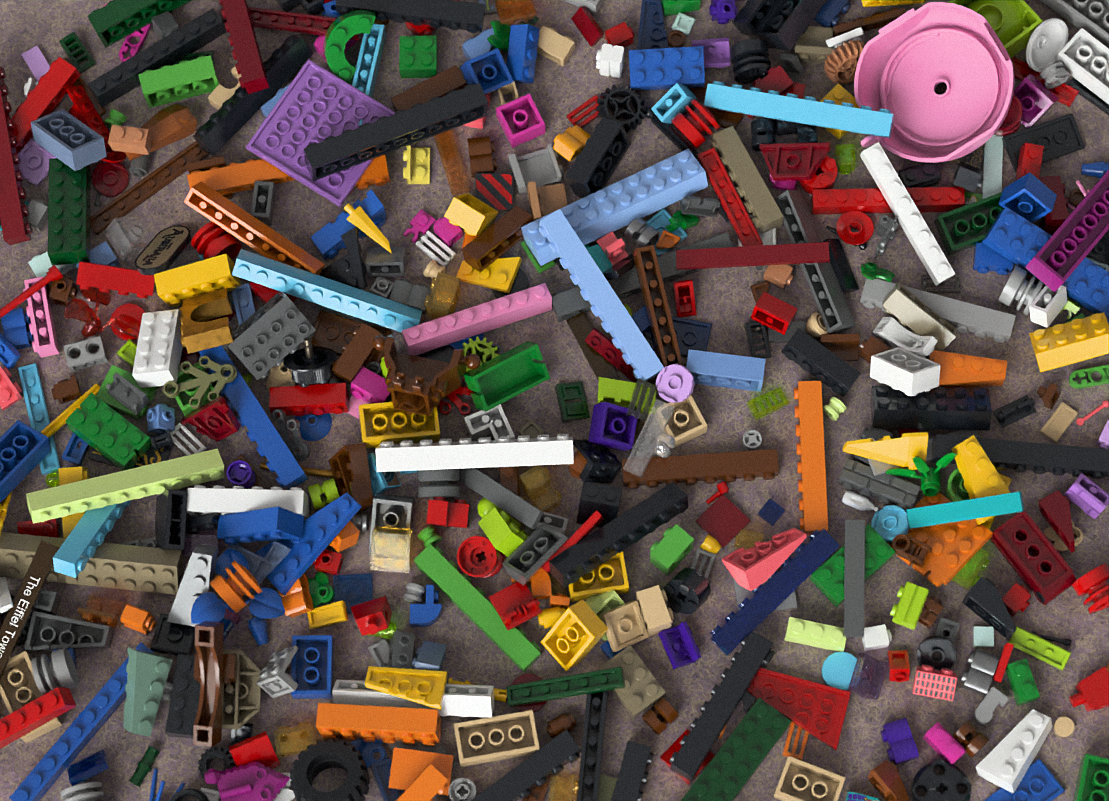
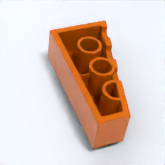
[928,350,1007,388]

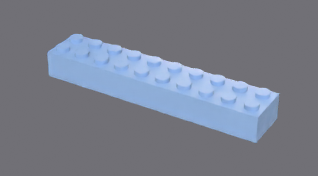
[521,149,708,266]

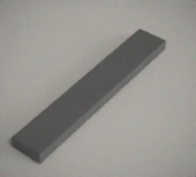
[459,468,544,529]
[843,519,865,638]

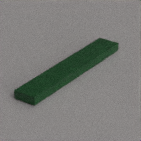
[506,666,625,707]

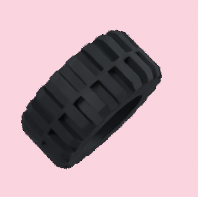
[290,739,370,801]

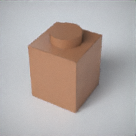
[763,264,794,289]

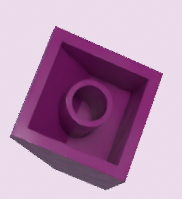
[1013,74,1058,128]

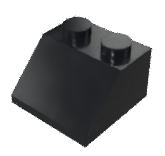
[576,482,622,528]

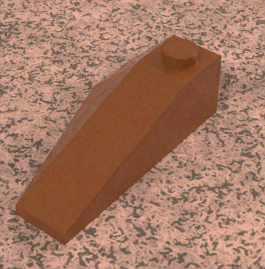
[125,103,197,161]
[866,760,910,801]

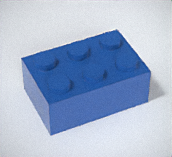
[291,635,334,699]

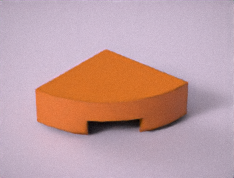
[655,230,681,250]

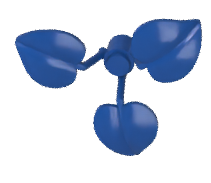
[191,549,285,624]

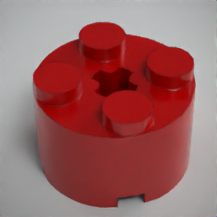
[799,155,837,195]

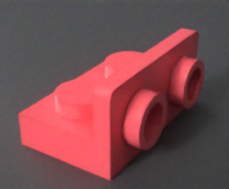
[0,366,22,411]

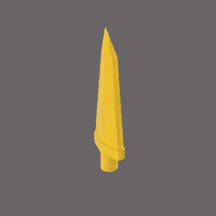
[344,203,392,254]

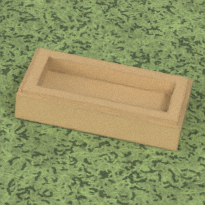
[1040,402,1078,443]

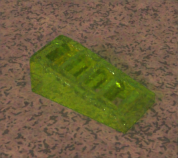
[746,387,789,421]

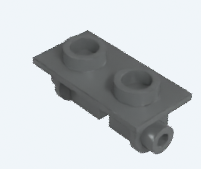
[679,195,720,217]

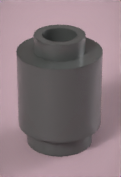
[129,155,151,177]

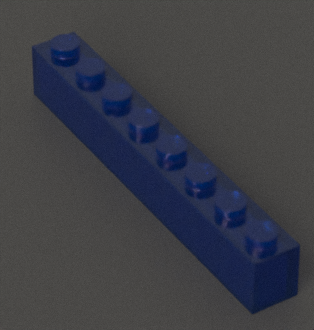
[709,529,840,656]

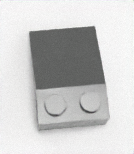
[369,493,415,559]

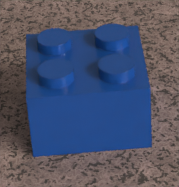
[999,173,1057,223]

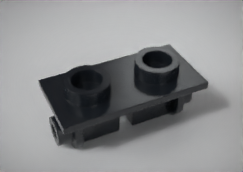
[993,395,1036,428]

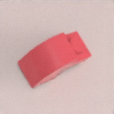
[596,231,628,265]

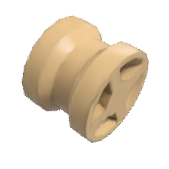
[423,260,447,283]

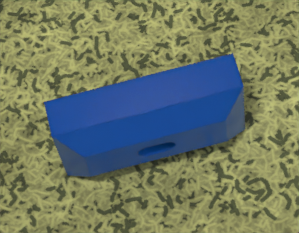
[61,433,90,466]

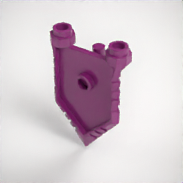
[204,761,290,801]

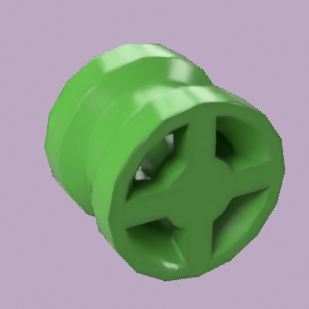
[104,109,127,128]
[417,525,442,548]

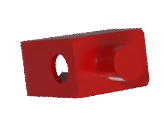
[350,596,392,636]
[1069,666,1109,712]

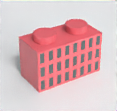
[912,665,957,701]

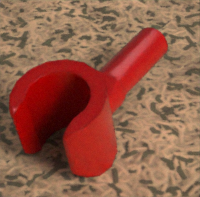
[705,482,729,505]

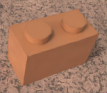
[108,125,153,155]

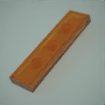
[434,130,470,196]

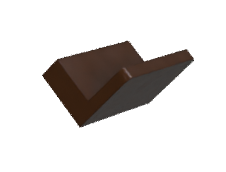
[820,333,860,361]

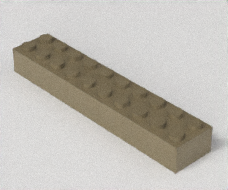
[0,532,184,595]

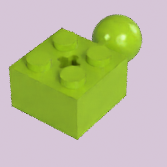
[477,497,529,557]

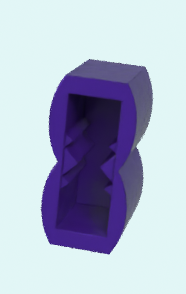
[880,718,919,765]

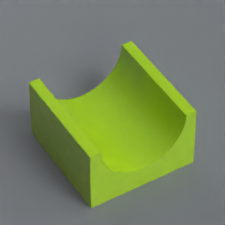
[947,0,1043,58]

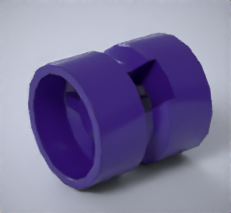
[226,460,256,489]

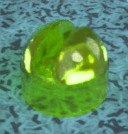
[45,472,60,488]

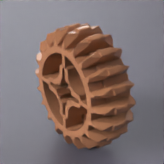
[823,40,866,85]

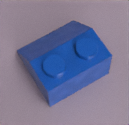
[460,48,514,94]

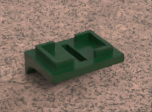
[555,381,590,423]

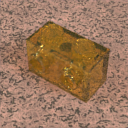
[273,722,317,758]

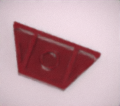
[760,142,832,181]
[180,396,241,442]

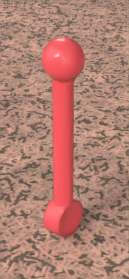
[1076,400,1109,426]

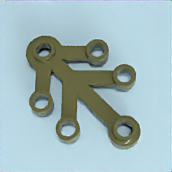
[163,356,237,409]

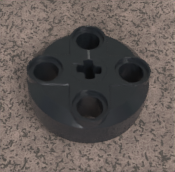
[911,760,971,801]

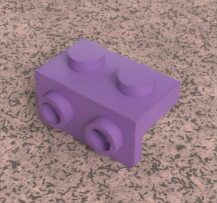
[692,38,730,69]

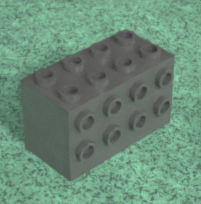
[226,291,316,380]

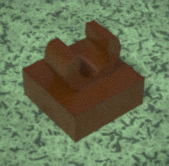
[1037,383,1060,410]

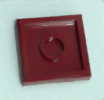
[696,494,751,549]

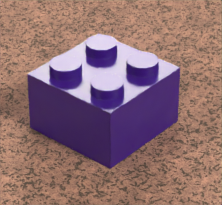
[588,402,639,451]

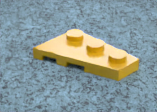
[456,257,522,293]

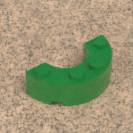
[324,10,376,84]

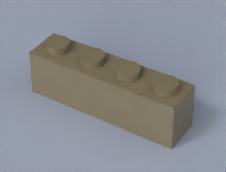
[882,282,957,351]

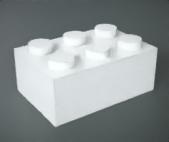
[870,347,941,396]

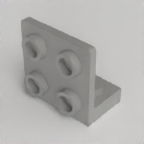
[256,646,298,698]

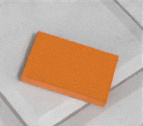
[388,747,454,796]

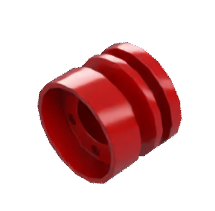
[670,99,720,149]
[191,221,242,260]
[457,536,505,578]
[1071,563,1109,614]

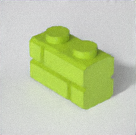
[890,582,929,630]

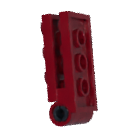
[990,511,1076,605]

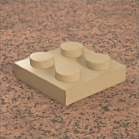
[600,600,649,652]

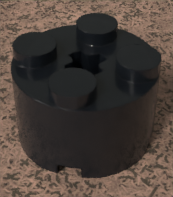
[663,568,711,614]

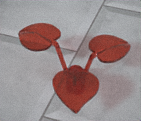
[64,287,141,338]

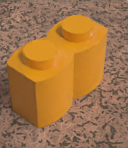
[553,125,591,162]

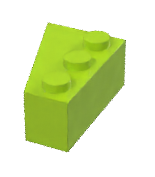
[597,377,656,414]

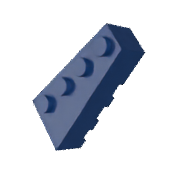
[310,189,387,260]

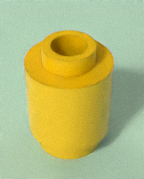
[538,606,565,629]

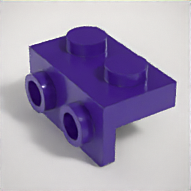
[658,621,701,670]

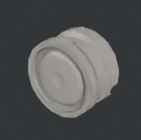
[1040,62,1070,89]
[448,778,477,801]

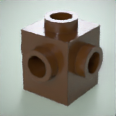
[49,276,78,307]

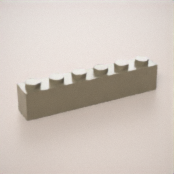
[711,126,784,234]

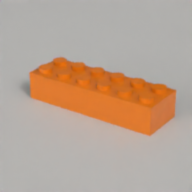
[316,703,442,746]

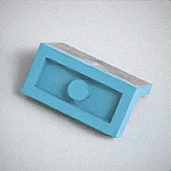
[367,453,401,497]

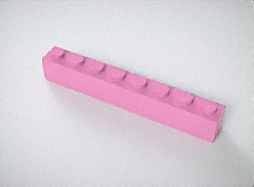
[402,283,552,356]

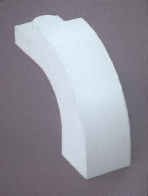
[873,317,937,358]

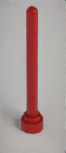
[0,265,63,318]

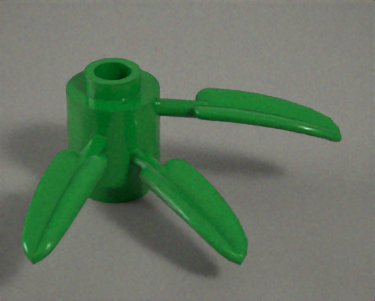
[886,452,957,497]

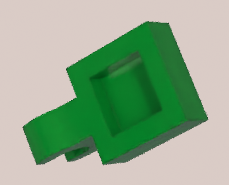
[665,210,700,232]

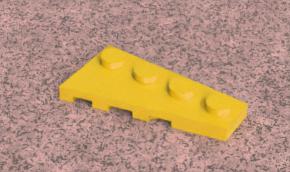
[365,666,448,710]

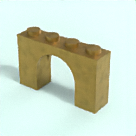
[180,288,233,354]

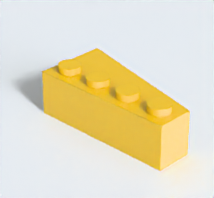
[952,435,1011,525]
[58,467,89,539]

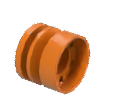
[209,560,262,613]

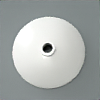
[1026,18,1068,72]

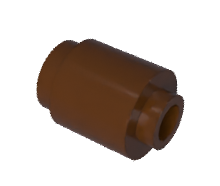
[546,712,577,738]

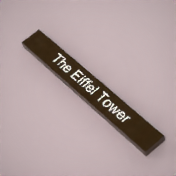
[0,540,59,679]

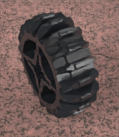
[596,84,646,133]

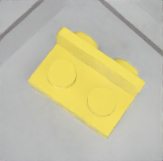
[403,145,430,184]

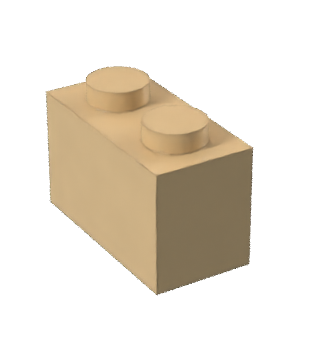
[537,26,575,67]

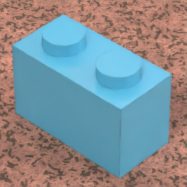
[651,83,697,125]

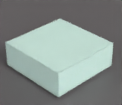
[672,12,696,36]
[973,626,994,647]

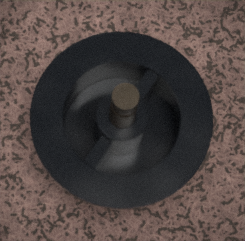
[283,338,337,387]

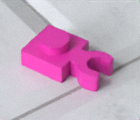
[404,209,436,243]

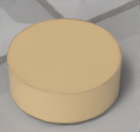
[1053,717,1074,737]

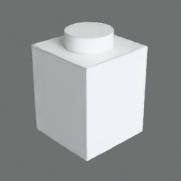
[862,624,892,651]

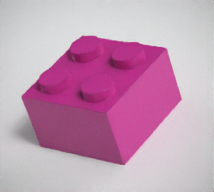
[496,94,546,148]

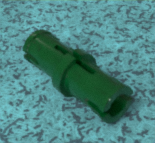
[129,746,160,787]

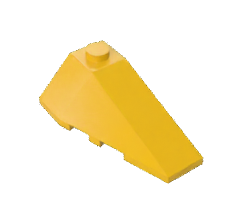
[842,432,928,470]

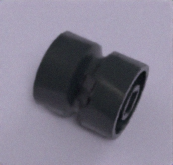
[751,118,776,151]

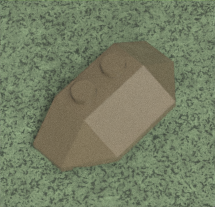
[222,650,261,730]

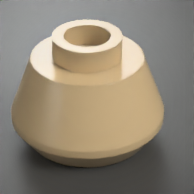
[806,312,829,337]

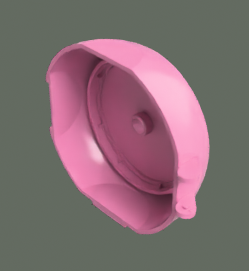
[854,2,1015,163]

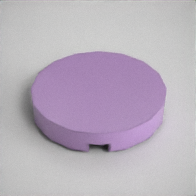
[656,364,695,403]

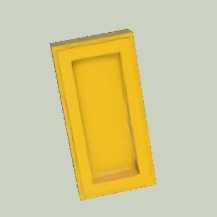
[307,600,348,630]

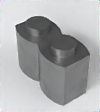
[961,649,1000,697]

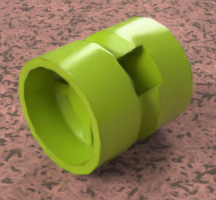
[308,478,340,510]

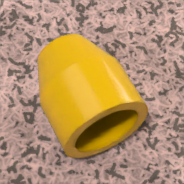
[700,534,721,554]

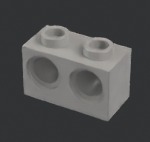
[63,336,108,372]

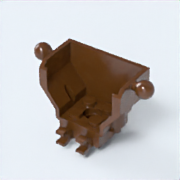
[373,335,481,417]

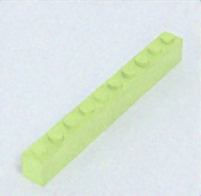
[26,448,224,524]

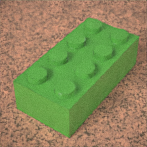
[138,55,219,108]

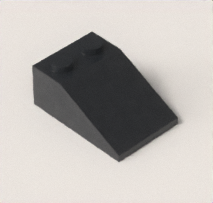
[962,576,1016,640]

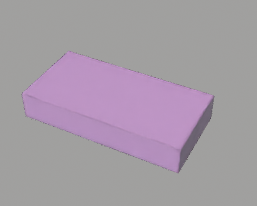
[21,46,50,82]

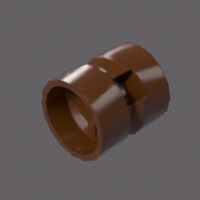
[641,697,679,736]
[952,720,989,758]

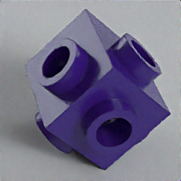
[709,0,737,24]

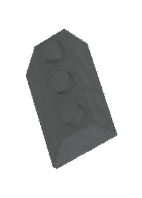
[502,523,568,585]

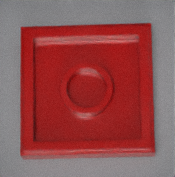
[229,731,281,770]

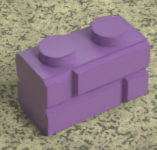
[1064,473,1109,519]

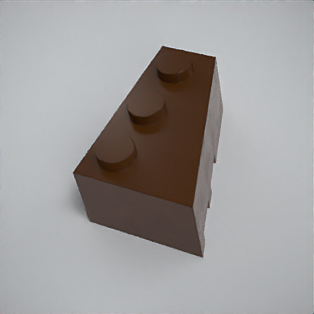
[328,443,373,512]

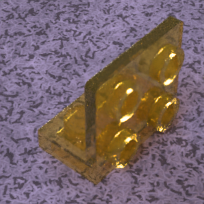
[548,774,579,801]

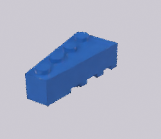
[217,506,304,545]

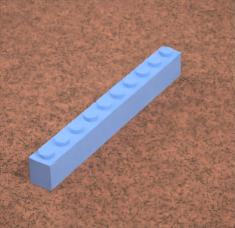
[539,209,664,383]

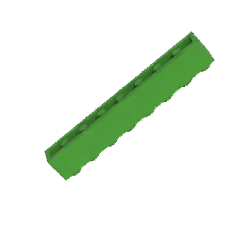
[413,544,541,672]

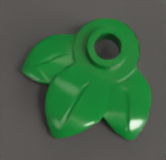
[487,20,511,52]
[860,262,895,282]
[307,571,335,608]

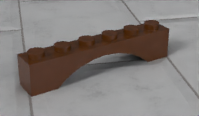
[193,621,224,747]

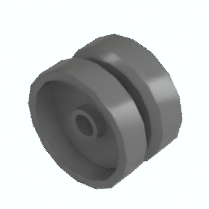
[417,469,460,498]

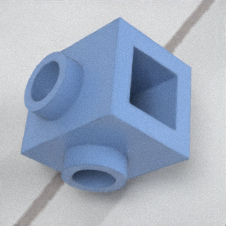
[147,404,176,434]

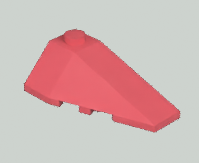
[722,528,807,591]

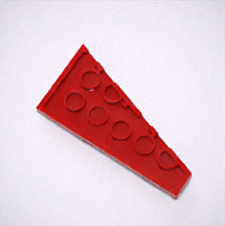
[747,668,851,750]

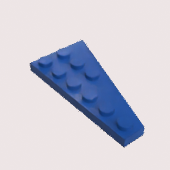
[254,493,362,595]

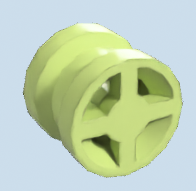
[823,397,846,421]

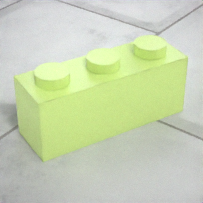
[785,617,847,652]

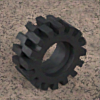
[198,746,236,779]

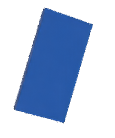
[984,758,1065,801]

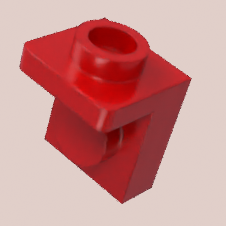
[887,650,910,682]

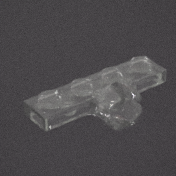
[623,399,675,478]

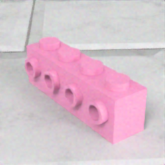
[23,277,60,358]

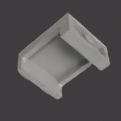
[508,143,564,195]

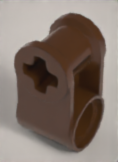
[893,534,933,567]

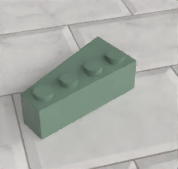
[123,647,172,737]

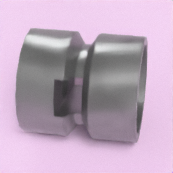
[624,217,660,248]

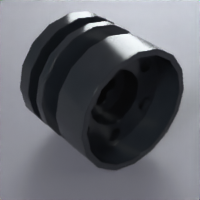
[729,39,772,84]

